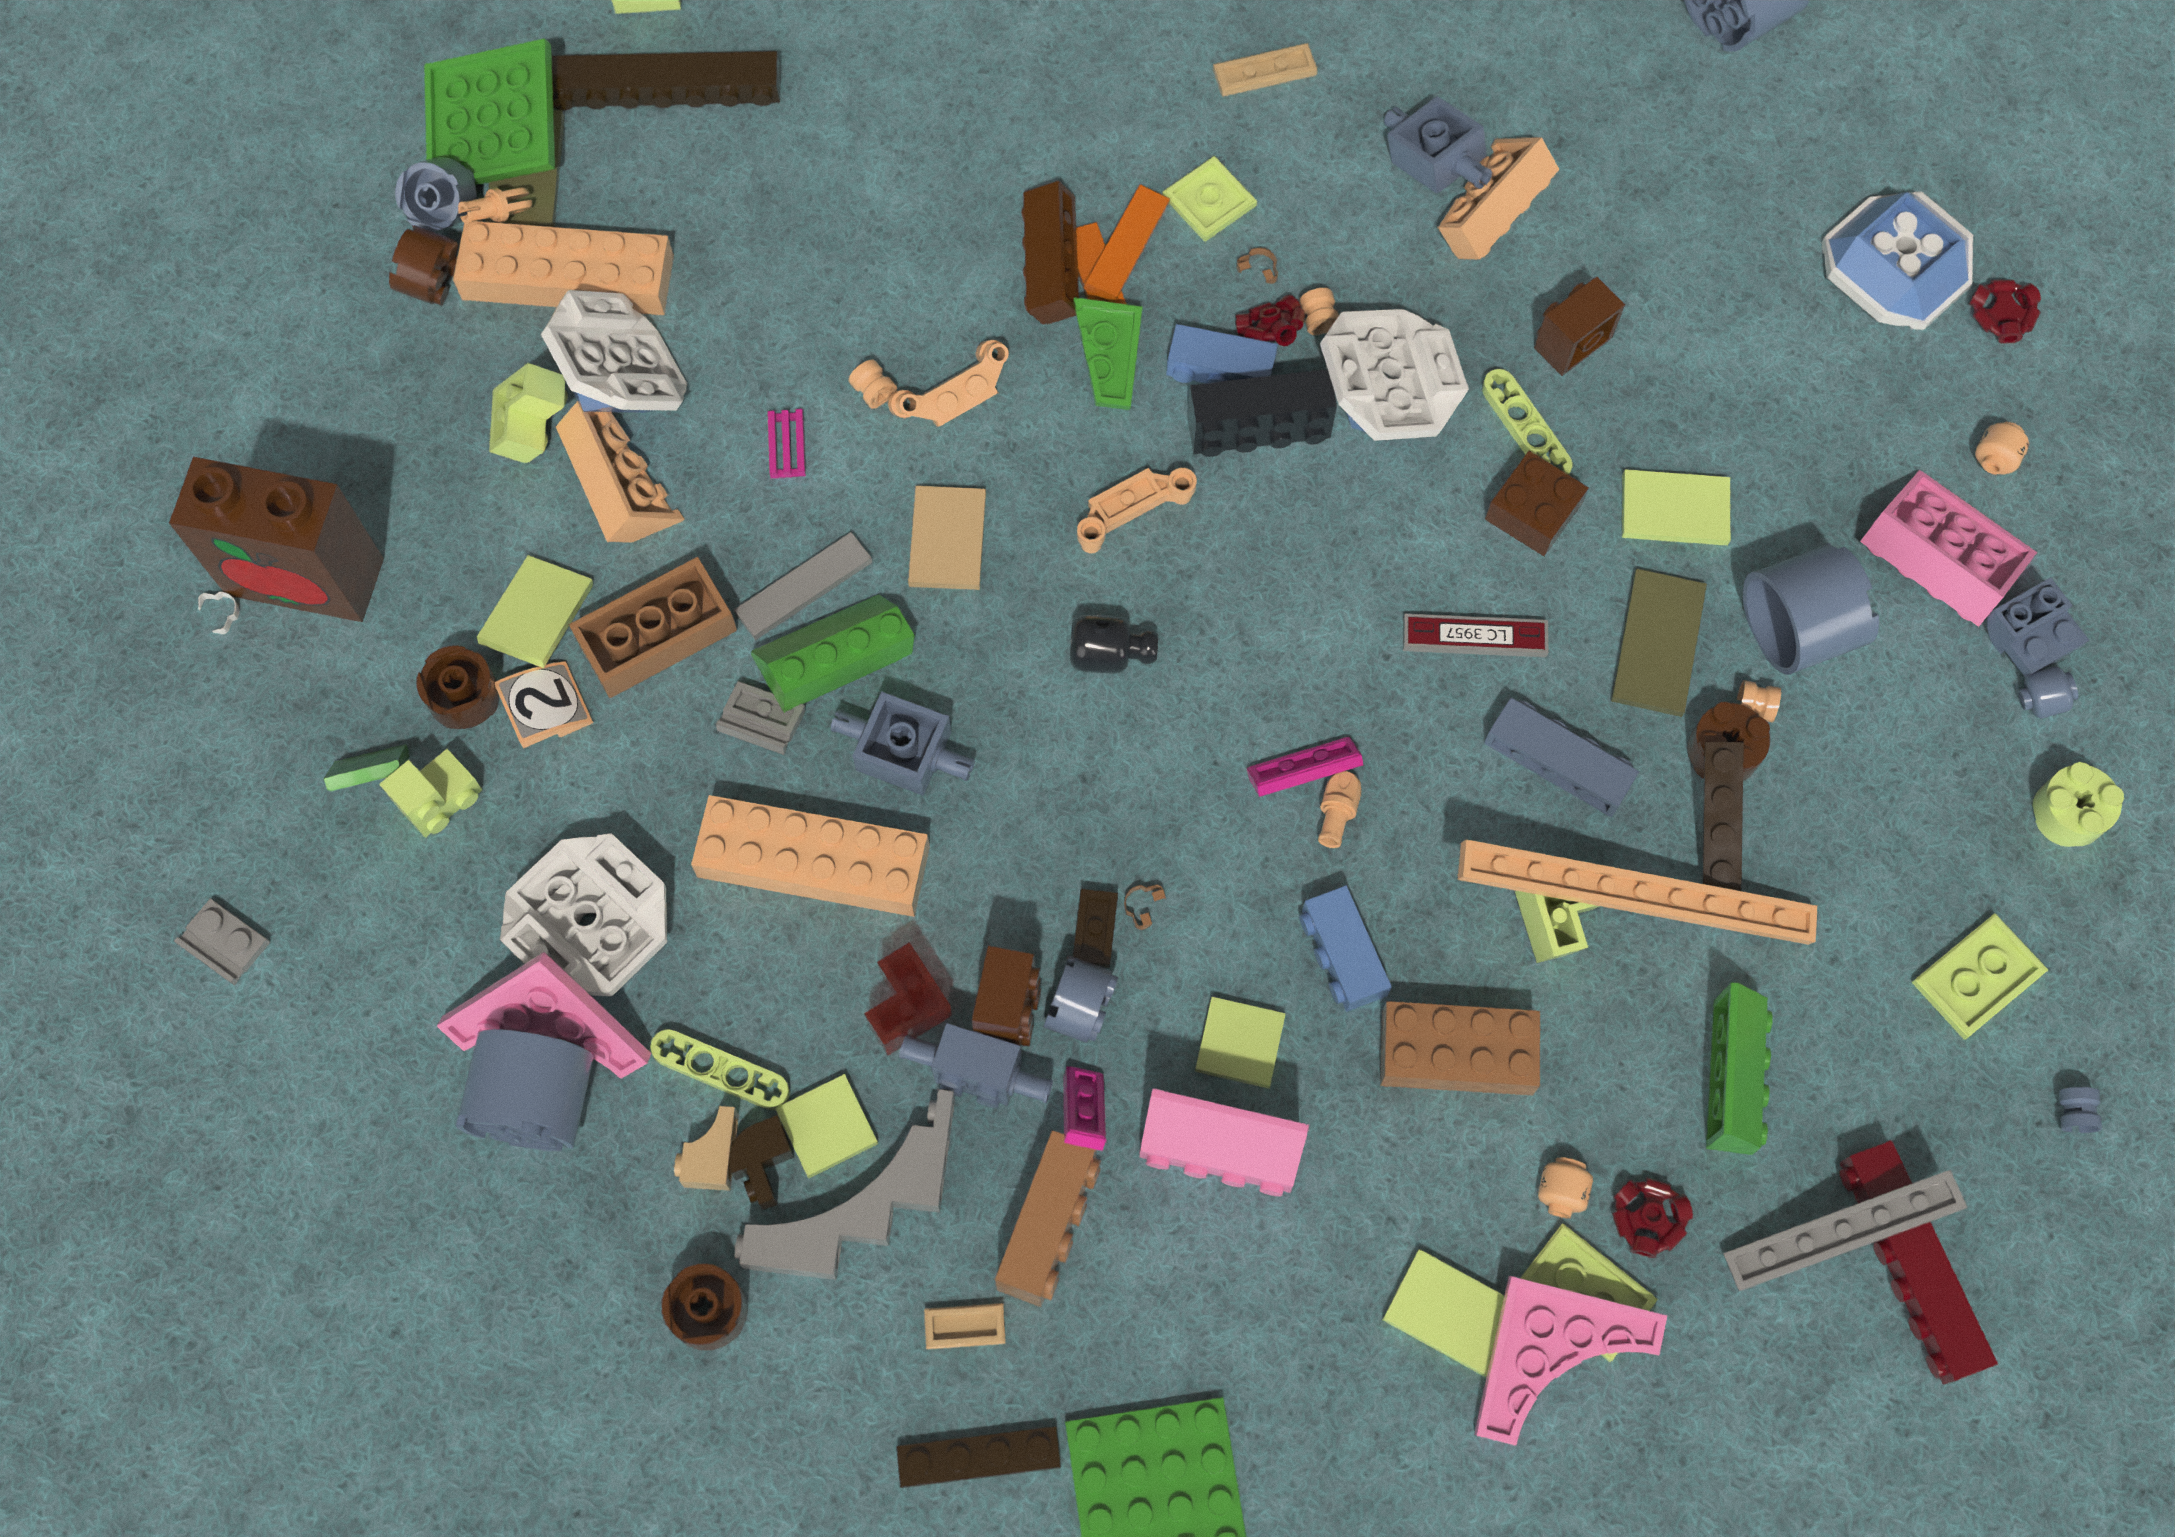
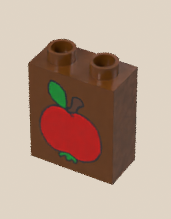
[169,456,384,622]

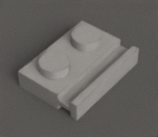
[716,681,805,755]
[174,899,270,986]

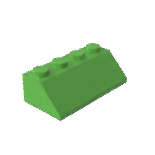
[751,594,915,713]
[1706,982,1773,1155]

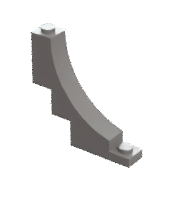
[735,1089,955,1280]

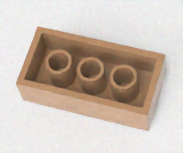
[569,557,737,699]
[1380,1001,1540,1096]
[995,1130,1101,1307]

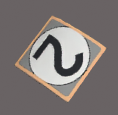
[495,661,593,749]

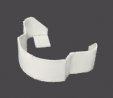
[199,592,239,634]

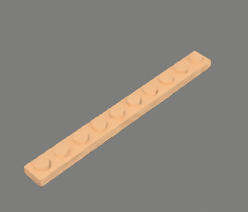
[1458,840,1817,945]

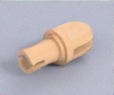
[458,188,532,224]
[1318,771,1361,848]

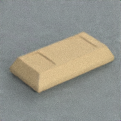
[924,1303,1005,1350]

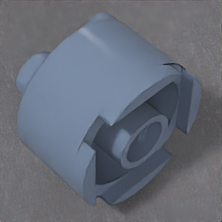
[395,157,476,232]
[1043,956,1118,1043]

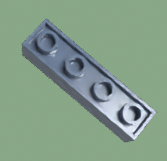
[1484,697,1640,818]

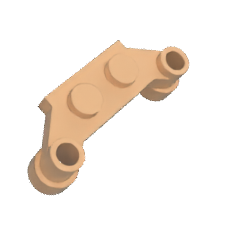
[888,340,1009,427]
[1077,468,1197,553]

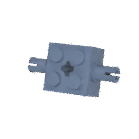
[1384,96,1492,194]
[831,691,975,796]
[899,1023,1053,1108]

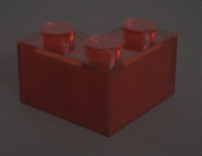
[864,942,952,1056]

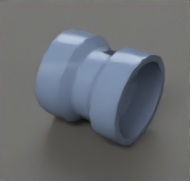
[2059,1087,2102,1133]

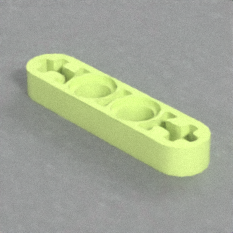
[1482,369,1572,475]
[650,1029,790,1110]

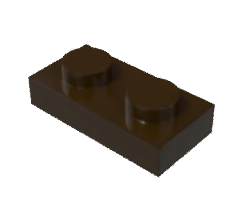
[1073,889,1118,969]

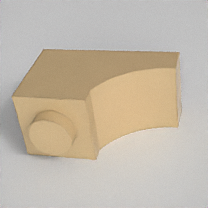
[674,1106,739,1191]

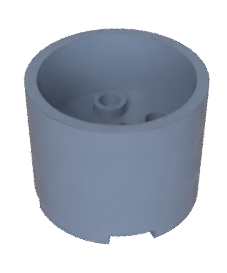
[1684,0,1810,52]
[1743,543,1879,675]
[456,1030,594,1151]

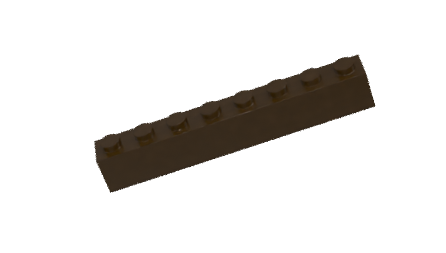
[551,51,781,110]

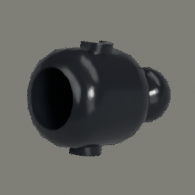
[1070,614,1158,674]

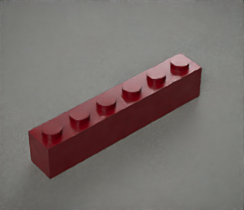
[1839,1140,1998,1385]

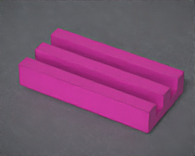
[768,409,806,478]

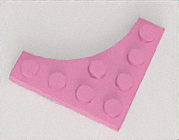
[437,952,652,1079]
[1474,1276,1667,1445]

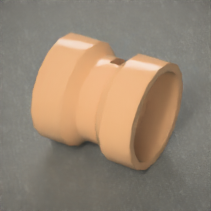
[1300,288,1339,335]
[849,359,897,409]
[1737,680,1781,723]

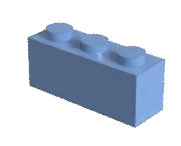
[1167,324,1278,383]
[1299,885,1392,1012]

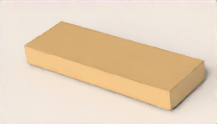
[1213,43,1317,97]

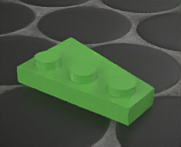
[1073,297,1142,410]

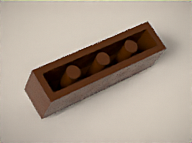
[1021,180,1079,325]

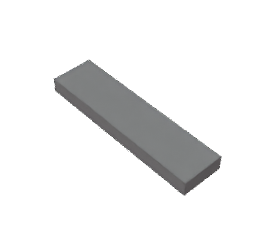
[734,532,872,640]

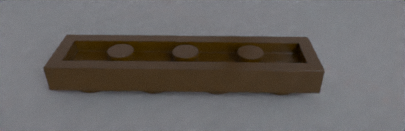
[1702,742,1744,891]
[896,1426,1061,1488]

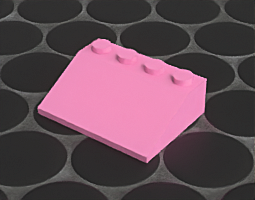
[1860,470,2037,627]
[1140,1089,1309,1196]

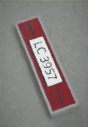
[1403,614,1549,657]

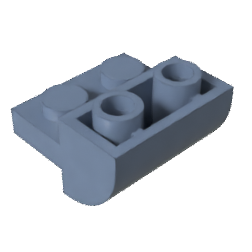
[1987,577,2089,677]

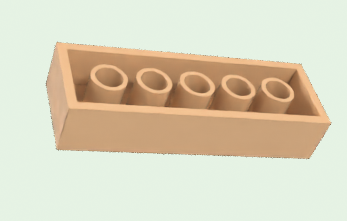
[453,221,674,315]
[691,795,930,917]

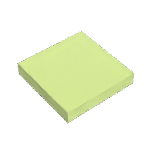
[1163,156,1257,242]
[1195,997,1286,1089]
[775,1074,878,1179]

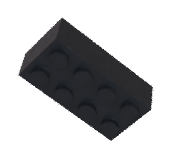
[1187,369,1337,457]

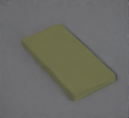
[485,110,564,227]
[1611,569,1707,717]

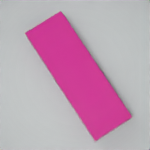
[1247,737,1363,797]
[1063,1066,1106,1151]

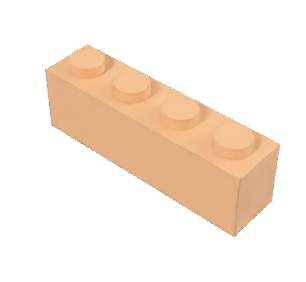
[1438,137,1560,260]
[556,401,684,543]

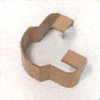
[1237,248,1278,284]
[1124,885,1166,930]

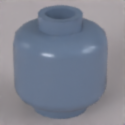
[2018,667,2078,719]

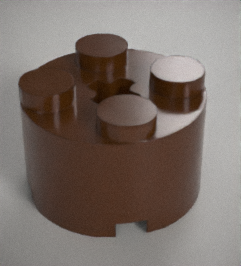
[389,225,458,306]
[416,645,499,729]
[1687,702,1770,781]
[661,1264,748,1351]

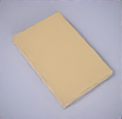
[908,486,986,590]

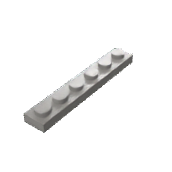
[1723,1170,1967,1292]

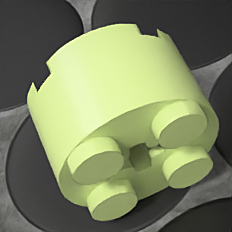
[2033,762,2124,847]

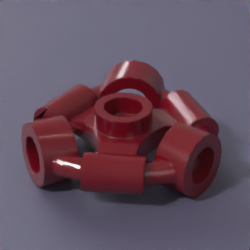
[1968,279,2041,343]
[1236,295,1305,346]
[1612,1178,1693,1258]

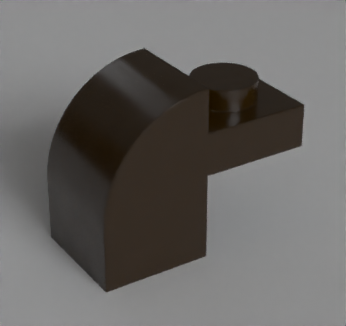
[729,1115,794,1210]

